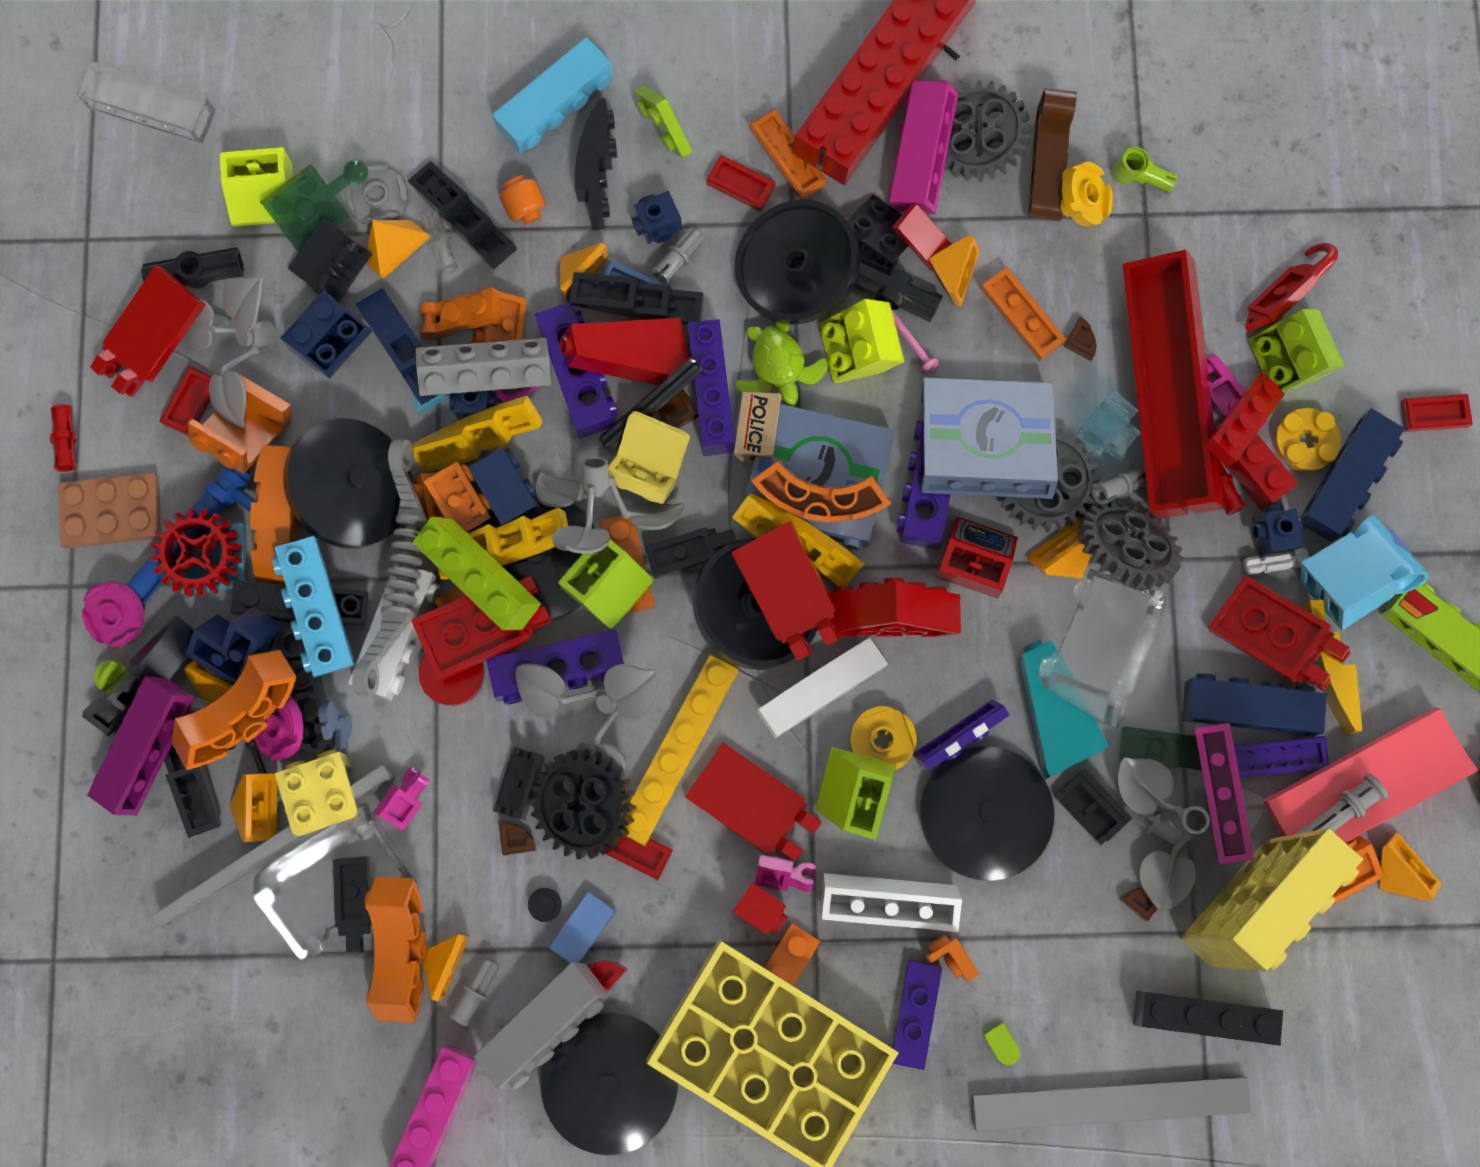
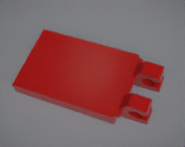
[90,265,206,397]
[731,521,841,661]
[1208,575,1351,692]
[411,576,552,682]
[685,743,822,862]

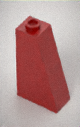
[560,318,689,385]

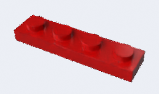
[1204,372,1285,468]

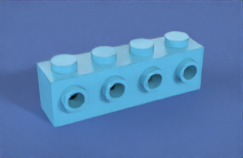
[492,37,613,154]
[271,536,355,677]

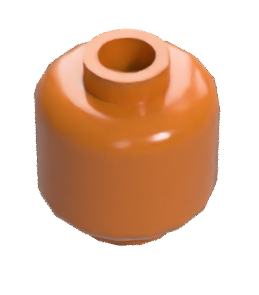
[499,175,546,225]

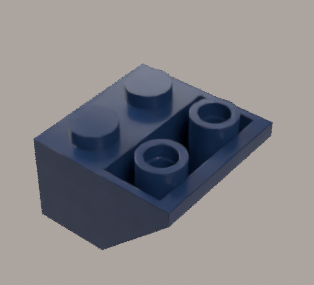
[280,290,372,379]

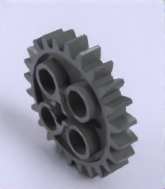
[944,81,1031,182]
[1001,428,1101,532]
[1078,500,1183,590]

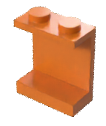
[188,374,291,474]

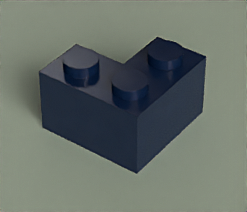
[466,446,537,525]
[185,606,281,685]

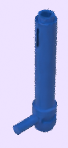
[126,465,257,607]

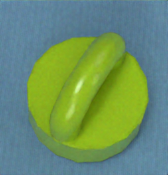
[94,660,128,691]

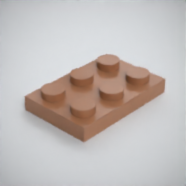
[58,473,162,549]

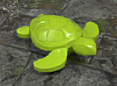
[736,323,828,407]

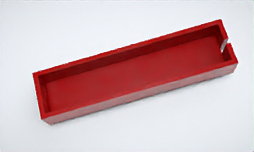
[792,0,976,186]
[1122,249,1224,519]

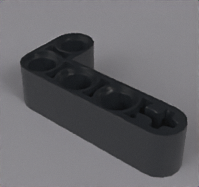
[277,628,335,756]

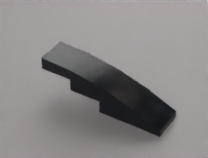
[407,161,517,270]
[569,272,704,325]
[164,713,222,838]

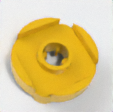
[1060,162,1113,227]
[1273,408,1341,473]
[850,706,917,771]

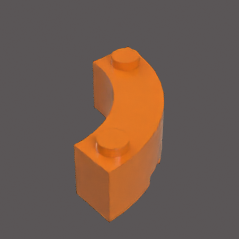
[250,445,299,585]
[751,460,891,522]
[172,650,296,770]
[365,877,427,1023]

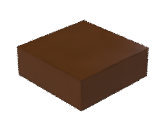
[657,389,698,429]

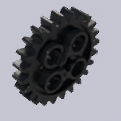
[529,749,636,860]

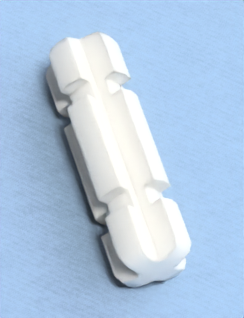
[1243,548,1309,575]

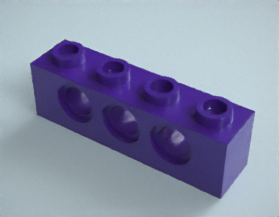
[535,302,618,439]
[688,319,735,456]
[896,419,951,550]
[486,629,625,705]

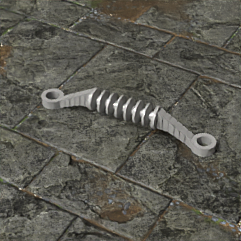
[352,439,428,696]

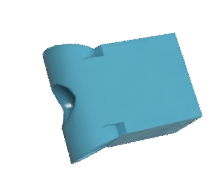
[1301,515,1429,631]

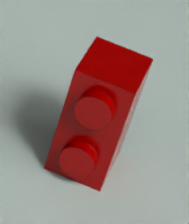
[1225,434,1298,512]
[733,883,788,935]

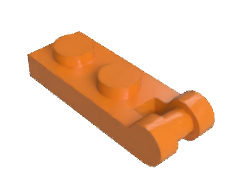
[420,287,500,339]

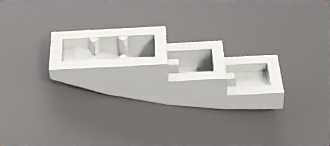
[757,637,888,738]

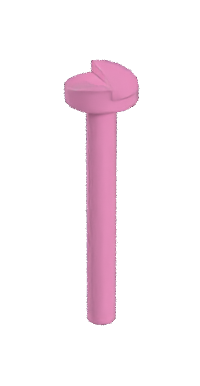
[892,311,940,373]

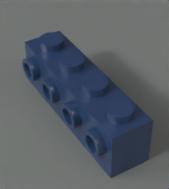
[1300,408,1405,542]
[1182,673,1327,737]

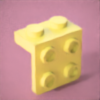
[608,411,690,505]
[275,750,358,836]

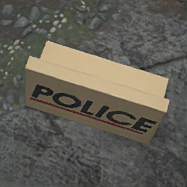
[734,392,781,464]

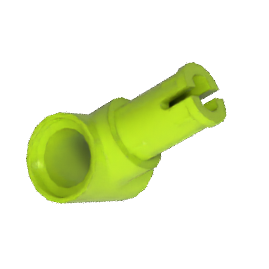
[1111,147,1178,193]

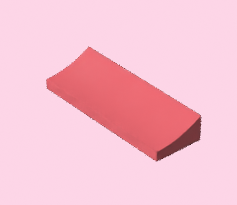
[1263,707,1479,843]

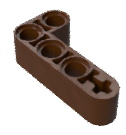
[1028,88,1077,221]

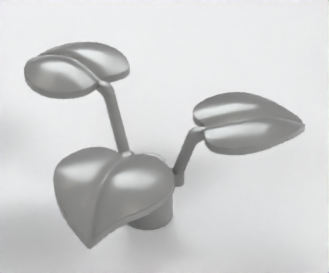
[185,277,276,427]
[536,457,684,554]
[515,663,658,791]
[1117,758,1267,912]

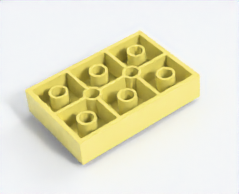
[1179,828,1363,971]
[646,939,899,1167]

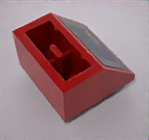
[936,516,1018,598]

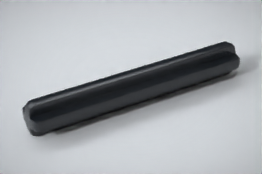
[599,357,703,451]

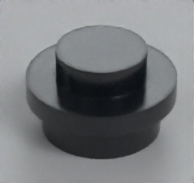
[528,888,562,922]

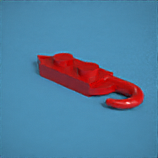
[1245,243,1338,332]

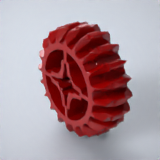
[150,508,243,597]

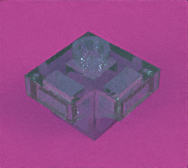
[1076,390,1141,459]

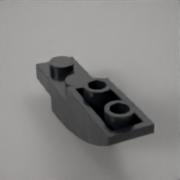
[575,98,618,230]
[230,580,369,625]
[82,615,194,737]

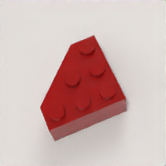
[829,577,961,637]

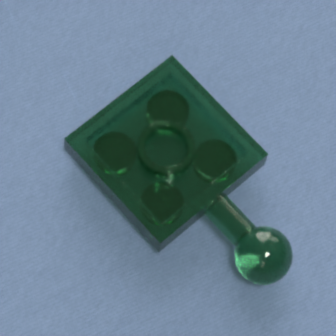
[260,159,369,253]

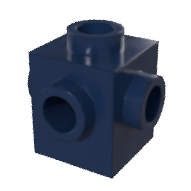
[631,191,682,244]
[449,390,497,421]
[1251,504,1303,555]

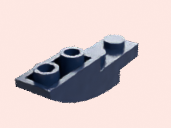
[355,288,438,406]

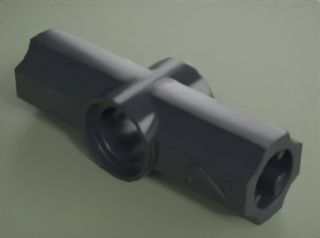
[141,247,245,289]
[854,257,943,322]

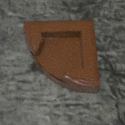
[1064,317,1097,361]
[498,822,537,856]
[1119,888,1157,922]

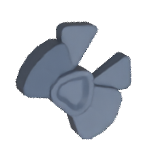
[318,700,352,750]

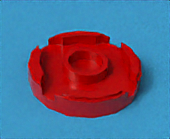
[419,654,485,706]

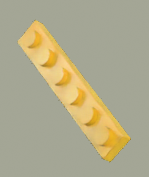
[623,655,739,846]

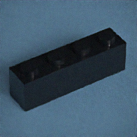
[1133,991,1283,1046]

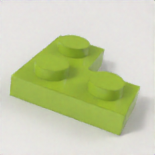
[633,84,693,158]

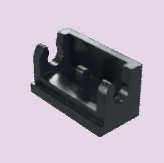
[493,747,545,821]
[1054,769,1133,845]

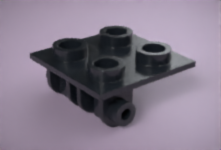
[847,195,909,268]
[288,217,373,303]

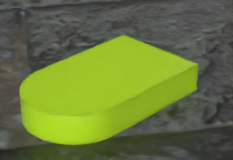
[983,1022,1020,1065]

